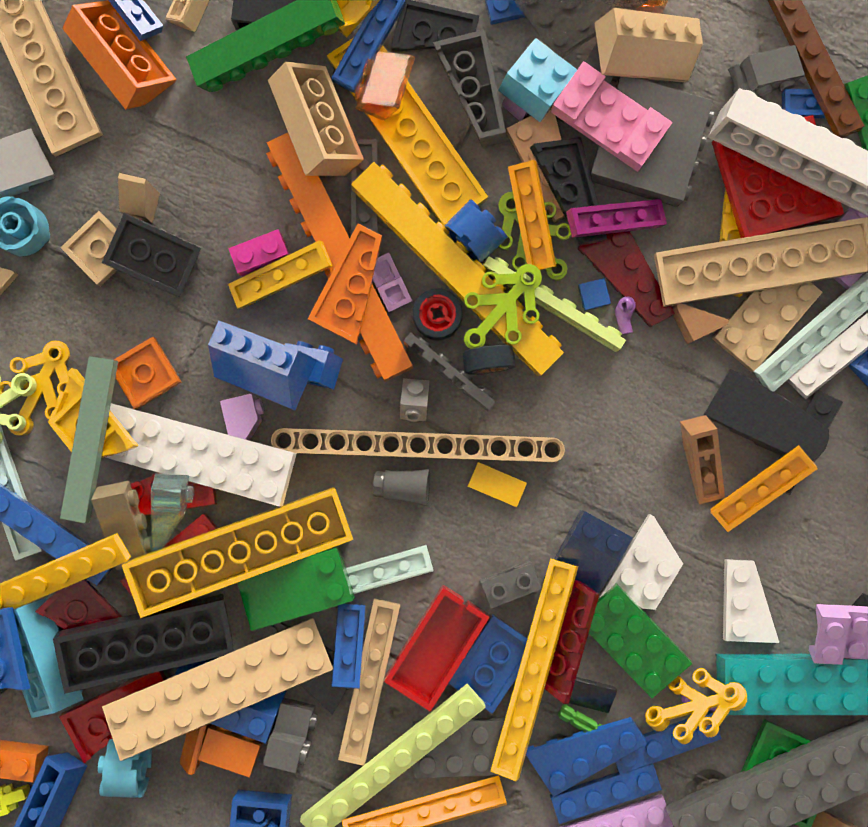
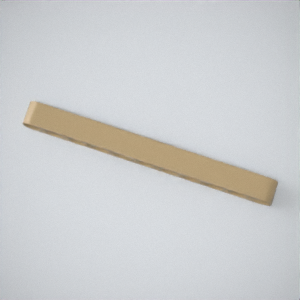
[271,428,565,462]

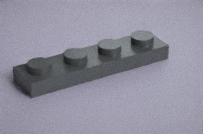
[351,139,378,235]

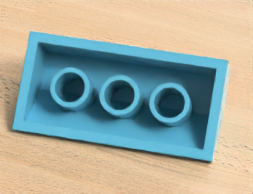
[14,598,84,718]

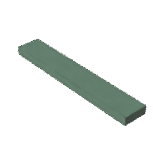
[60,356,118,523]

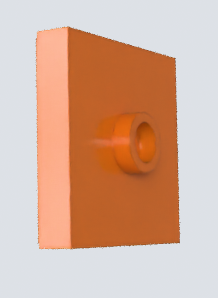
[114,337,182,410]

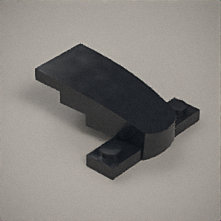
[704,369,843,495]

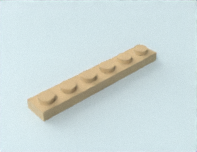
[338,598,400,766]

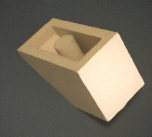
[118,173,160,223]

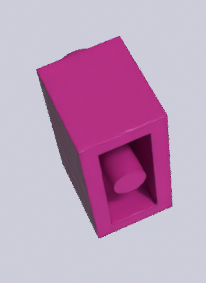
[228,229,290,277]

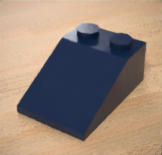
[543,510,633,594]

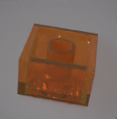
[354,52,415,121]

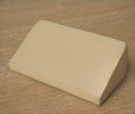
[165,0,209,32]

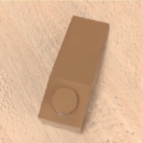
[680,415,725,504]

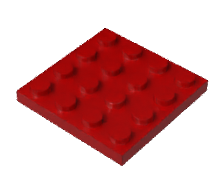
[711,115,844,238]

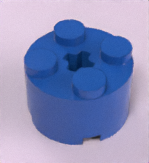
[445,199,508,262]

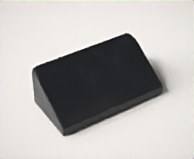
[556,677,617,713]

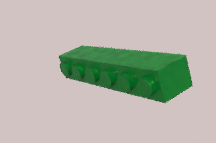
[186,0,345,92]

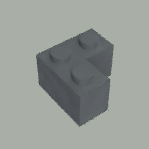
[263,697,318,773]

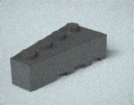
[433,29,508,148]

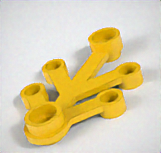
[0,341,70,436]
[646,668,747,744]

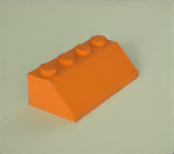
[62,0,176,110]

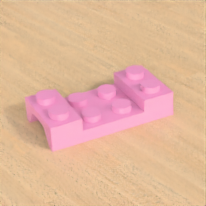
[551,61,673,172]

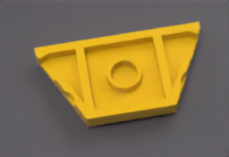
[48,368,139,458]

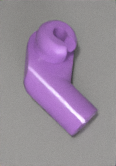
[615,297,636,335]

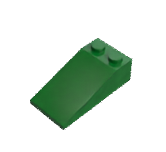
[237,547,355,631]

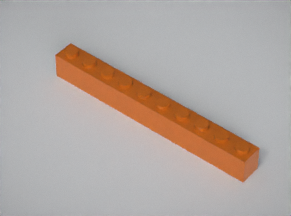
[266,132,413,382]

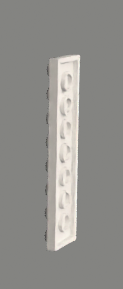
[105,403,297,506]

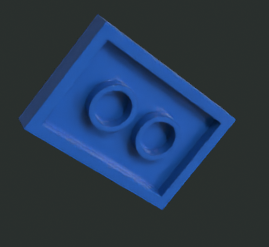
[448,614,528,714]

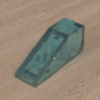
[151,473,194,552]

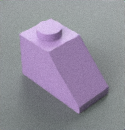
[220,393,264,440]

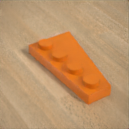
[308,223,382,345]

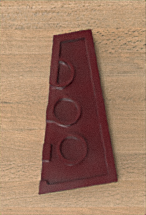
[577,231,675,327]

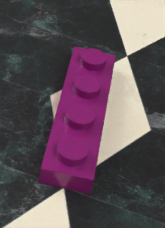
[566,199,667,238]

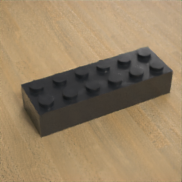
[53,594,234,694]

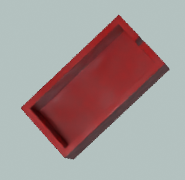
[384,585,490,712]

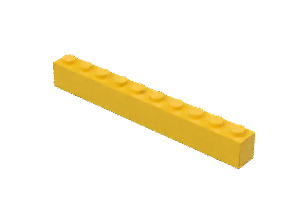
[351,162,564,376]

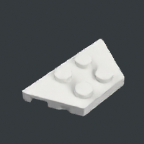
[598,514,683,610]

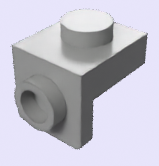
[400,378,429,422]

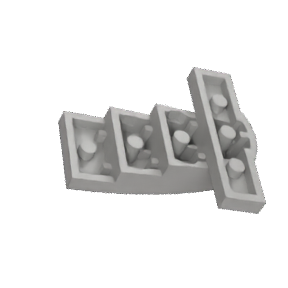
[0,128,54,198]

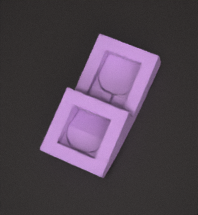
[372,252,412,312]

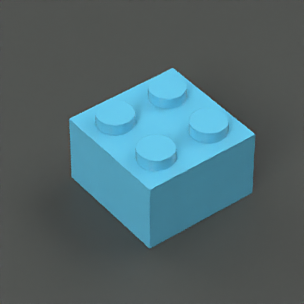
[498,38,577,122]

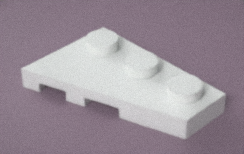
[723,559,779,643]

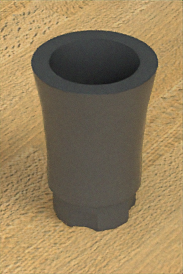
[373,469,430,506]

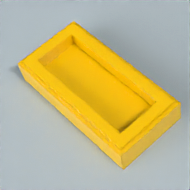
[468,462,527,507]

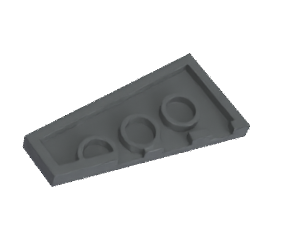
[404,332,496,411]

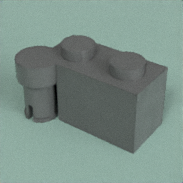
[728,45,805,97]

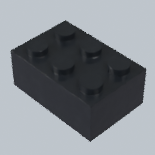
[102,213,201,298]

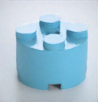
[0,196,50,256]
[98,739,152,798]

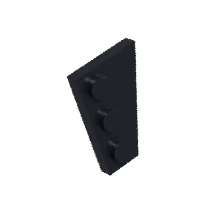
[391,0,479,52]

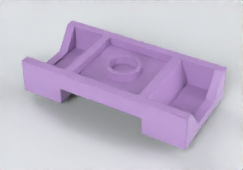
[809,604,868,665]

